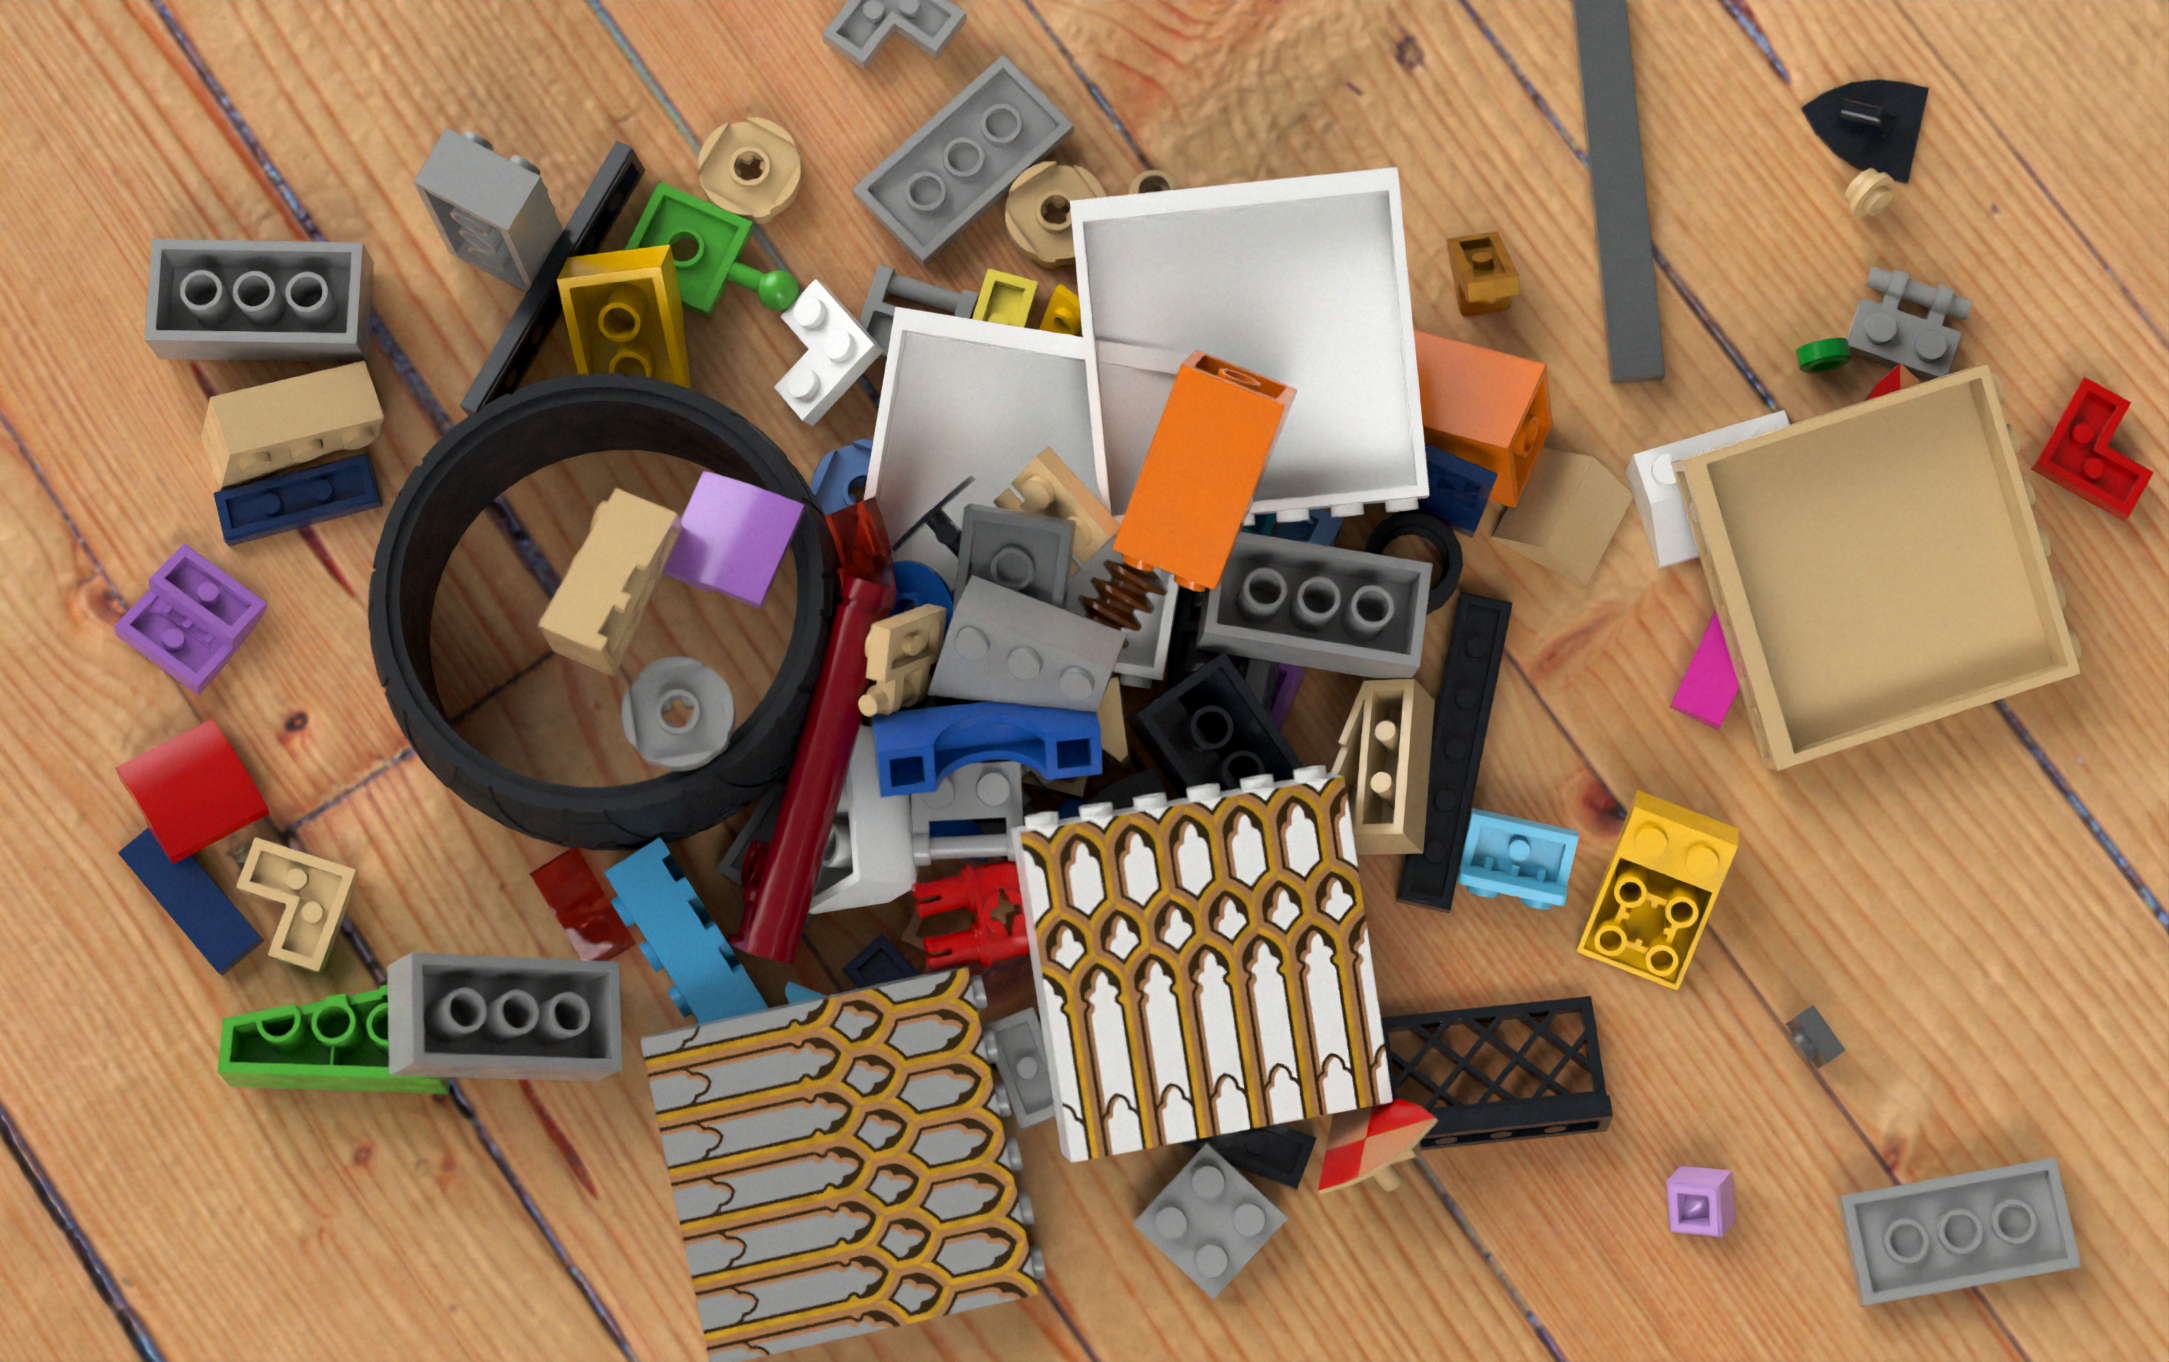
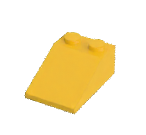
[557,245,691,390]

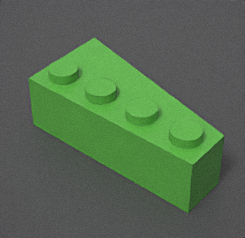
[217,985,450,1094]

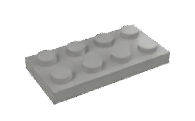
[852,54,1075,267]
[1837,1157,2081,1307]

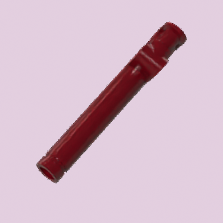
[727,576,898,964]

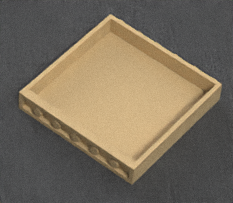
[1671,364,2082,771]

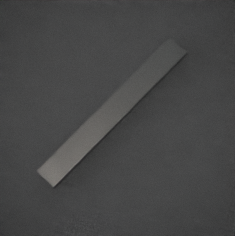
[1571,0,1665,384]

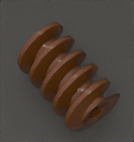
[1077,553,1168,649]

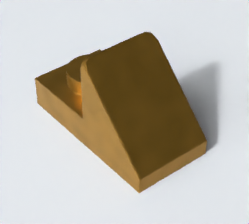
[1447,231,1520,316]

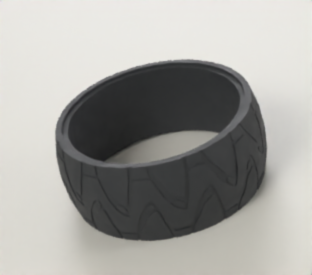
[368,373,844,851]

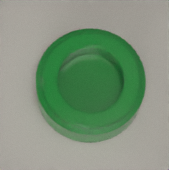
[1795,338,1851,373]

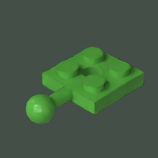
[625,182,800,319]

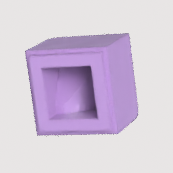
[1667,1166,1735,1237]

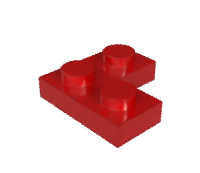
[2030,377,2154,521]

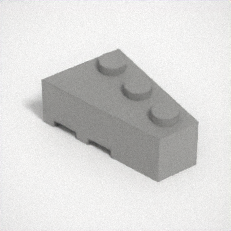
[927,575,1127,712]

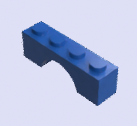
[871,702,1102,797]

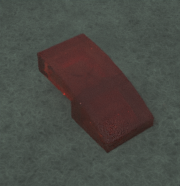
[824,496,897,607]
[529,848,636,961]

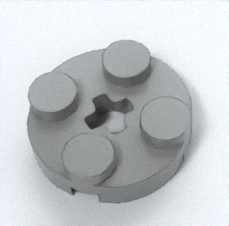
[621,657,736,771]

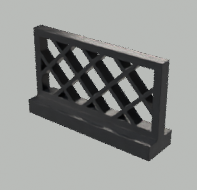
[1381,996,1613,1150]

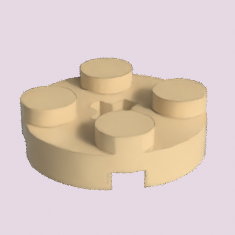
[698,117,802,224]
[1005,162,1106,269]

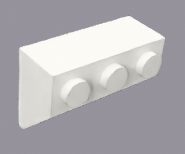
[1625,410,1790,569]
[808,725,919,914]

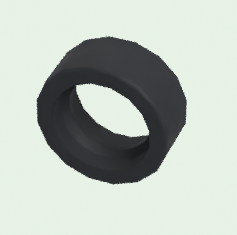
[1363,511,1463,615]

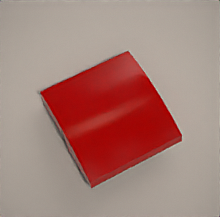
[116,718,270,864]

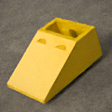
[1576,790,1739,991]

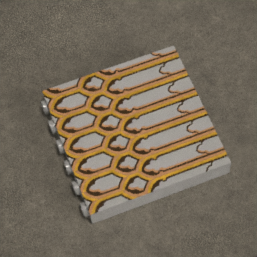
[640,965,1047,1362]

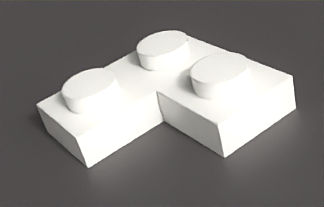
[774,279,884,426]

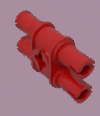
[912,860,1030,973]

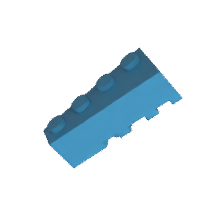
[604,837,769,1023]

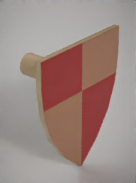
[1318,1099,1438,1195]

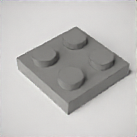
[1133,1142,1288,1300]

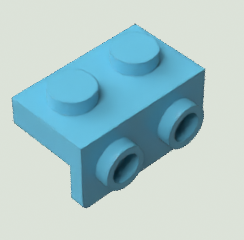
[1458,808,1579,909]

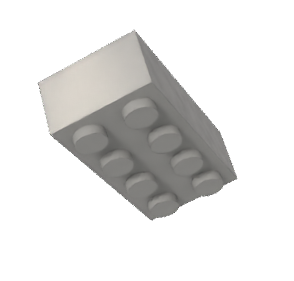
[413,127,563,293]
[144,239,374,362]
[1196,532,1432,680]
[387,952,623,1082]

